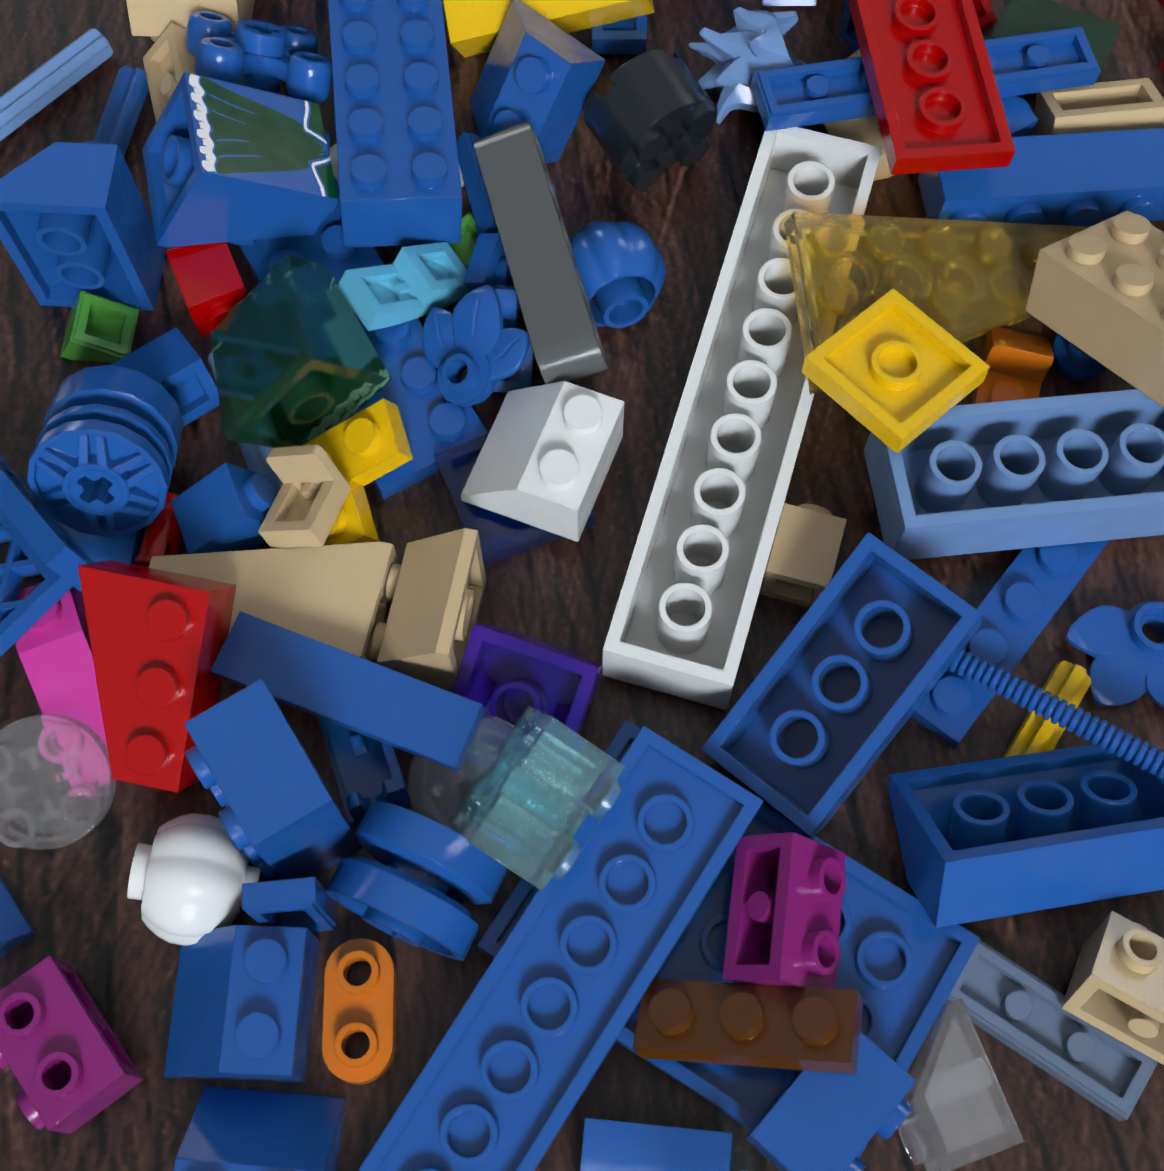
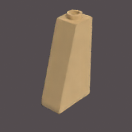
[149,542,399,662]

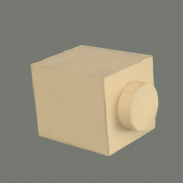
[760,503,847,608]

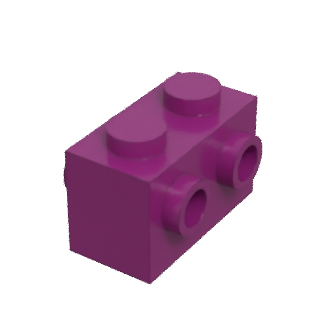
[722,832,846,989]
[0,955,144,1134]

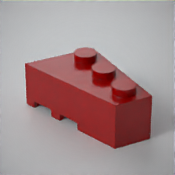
[78,560,236,793]

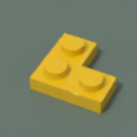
[302,398,413,546]

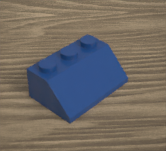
[0,141,166,311]

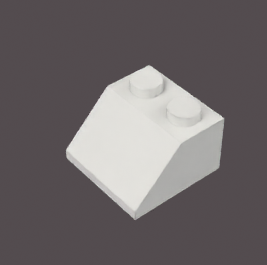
[461,381,624,542]

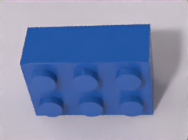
[184,679,362,880]

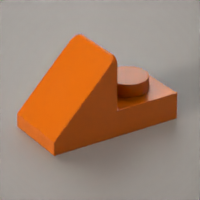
[972,325,1054,404]

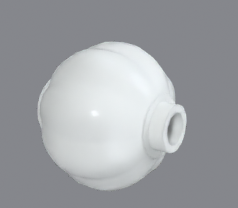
[127,813,261,946]

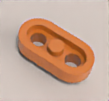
[322,938,397,1085]

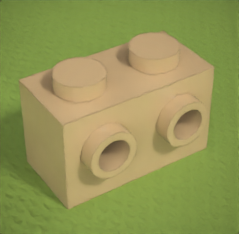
[1061,911,1164,1065]

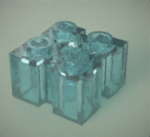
[451,706,625,891]

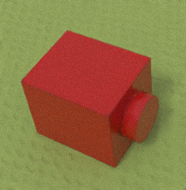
[165,242,256,338]

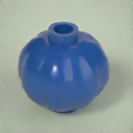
[570,221,666,328]

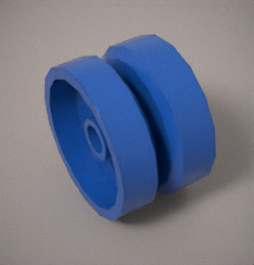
[325,801,507,961]

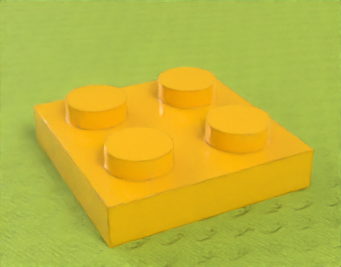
[801,288,990,454]

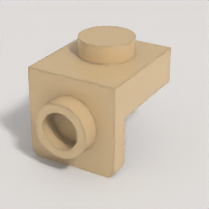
[258,445,351,548]

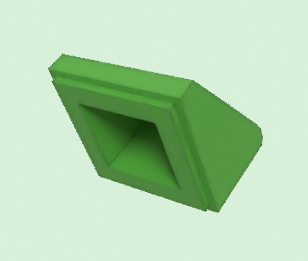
[60,290,139,363]

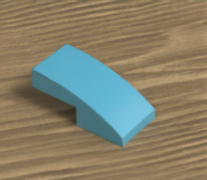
[337,242,469,331]

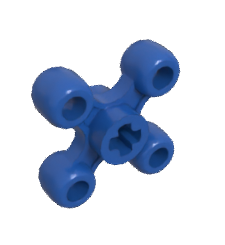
[185,11,333,103]

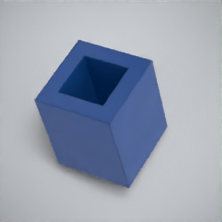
[171,463,278,554]

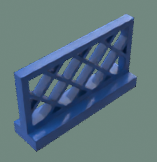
[0,454,93,657]

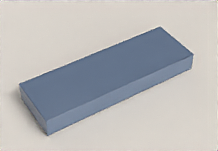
[945,940,1158,1121]

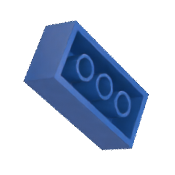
[701,532,982,836]

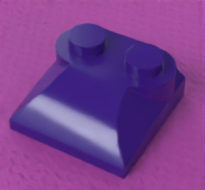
[452,622,602,793]

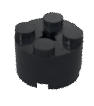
[584,49,717,191]

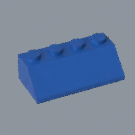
[887,738,1164,928]

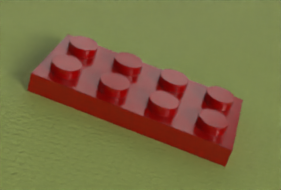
[848,0,1016,175]

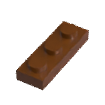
[633,979,863,1074]

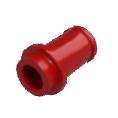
[134,492,183,567]

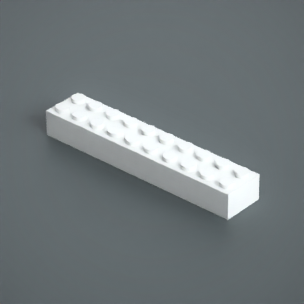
[602,127,883,710]

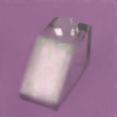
[898,999,1024,1171]

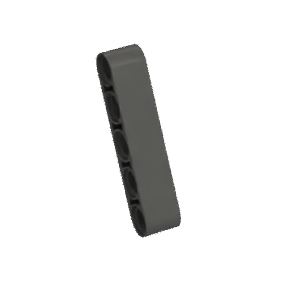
[474,120,609,384]

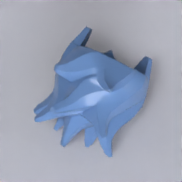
[689,6,806,125]

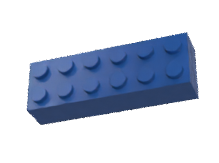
[328,0,462,248]

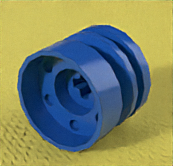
[27,365,184,537]

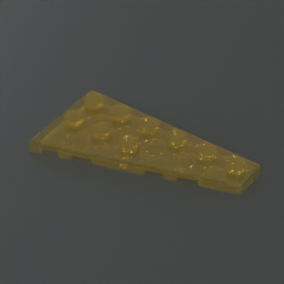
[784,212,1089,395]

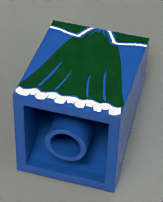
[142,72,340,248]

